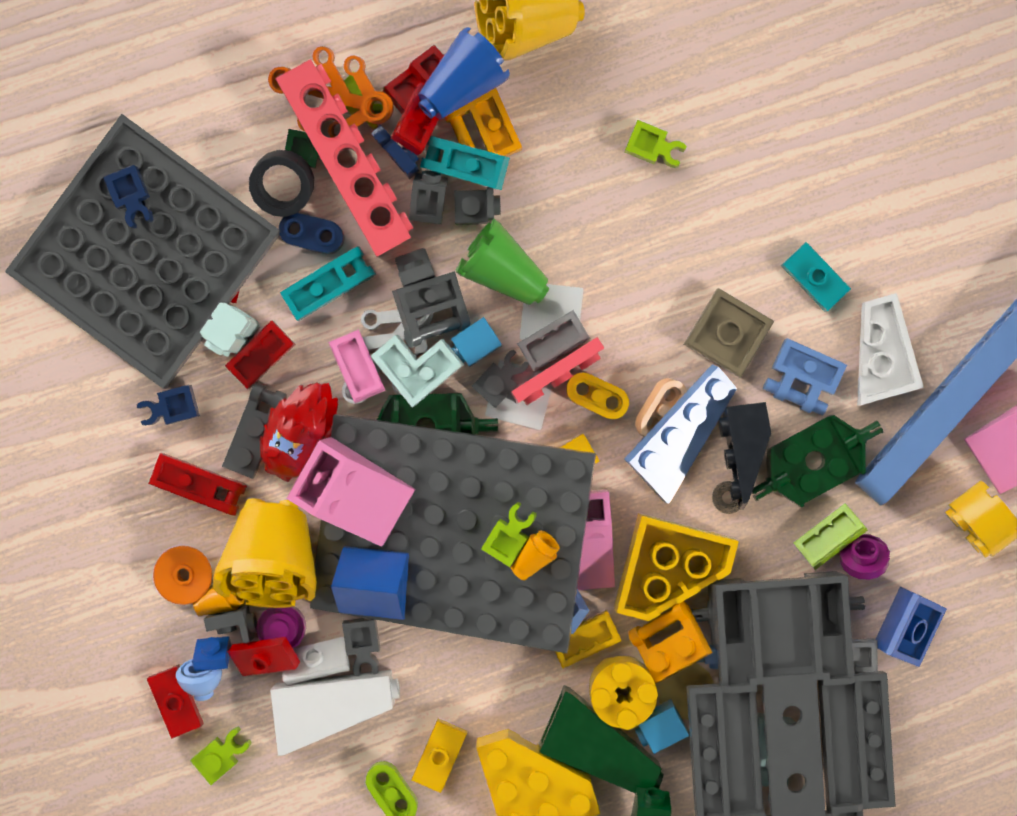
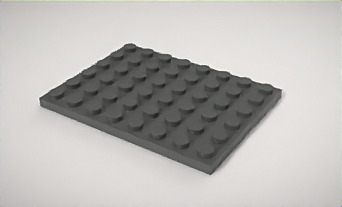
[310,414,596,653]

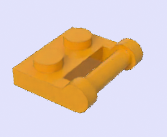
[444,88,522,157]
[628,601,713,684]

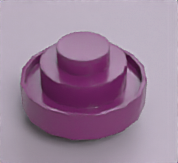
[840,534,890,580]
[257,607,306,649]

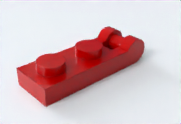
[148,453,247,516]

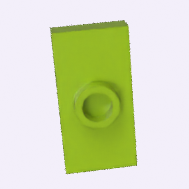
[793,503,868,570]

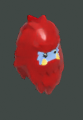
[260,382,338,482]

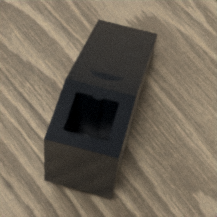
[719,402,771,510]

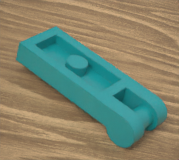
[420,136,510,190]
[280,246,376,321]

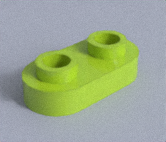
[366,761,418,816]

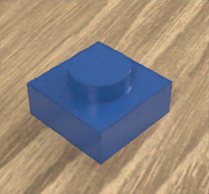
[192,636,232,671]

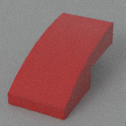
[382,45,444,114]

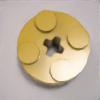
[945,480,1017,558]
[589,655,658,730]

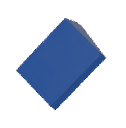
[331,546,409,620]
[876,587,947,667]

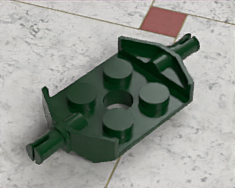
[377,393,498,435]
[751,415,883,507]

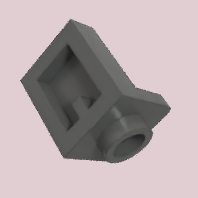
[409,170,448,224]
[454,187,501,225]
[395,248,436,287]
[204,605,258,643]

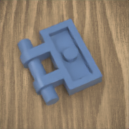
[763,338,847,416]

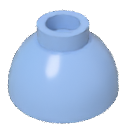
[176,659,222,701]

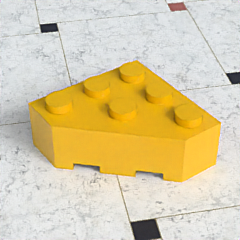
[614,513,739,621]
[476,729,601,816]

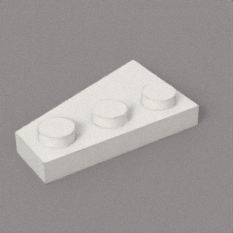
[857,293,924,406]

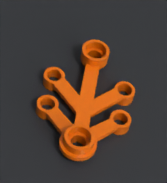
[268,46,394,138]

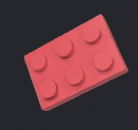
[511,337,604,405]

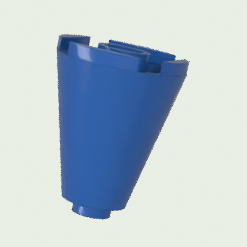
[418,27,510,119]

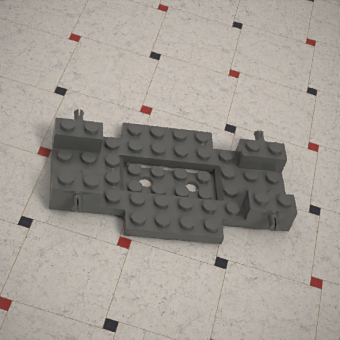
[686,571,896,816]

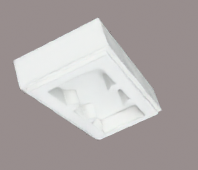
[282,637,350,686]

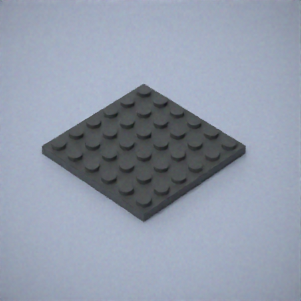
[5,114,281,389]

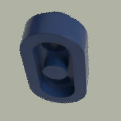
[279,213,344,254]

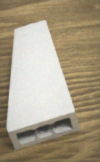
[270,670,400,756]

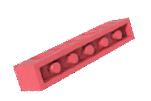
[276,59,414,257]

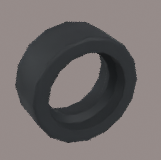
[249,150,314,217]

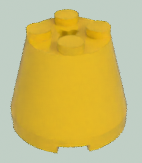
[474,0,585,61]
[213,498,317,608]

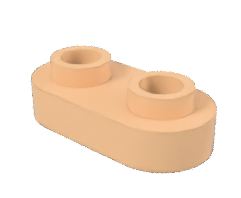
[635,378,687,437]

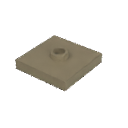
[683,288,774,378]

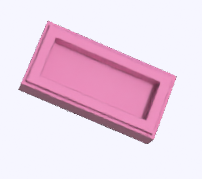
[328,329,385,404]

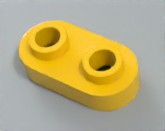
[566,373,629,419]

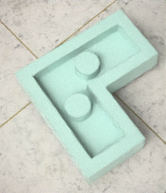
[371,335,464,407]

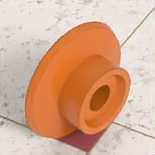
[153,546,212,605]

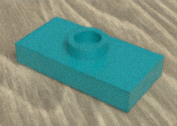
[781,242,851,312]

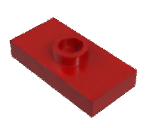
[391,82,439,156]
[225,320,296,389]
[228,637,300,676]
[147,664,204,739]

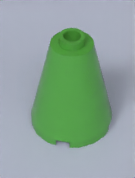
[456,219,549,305]

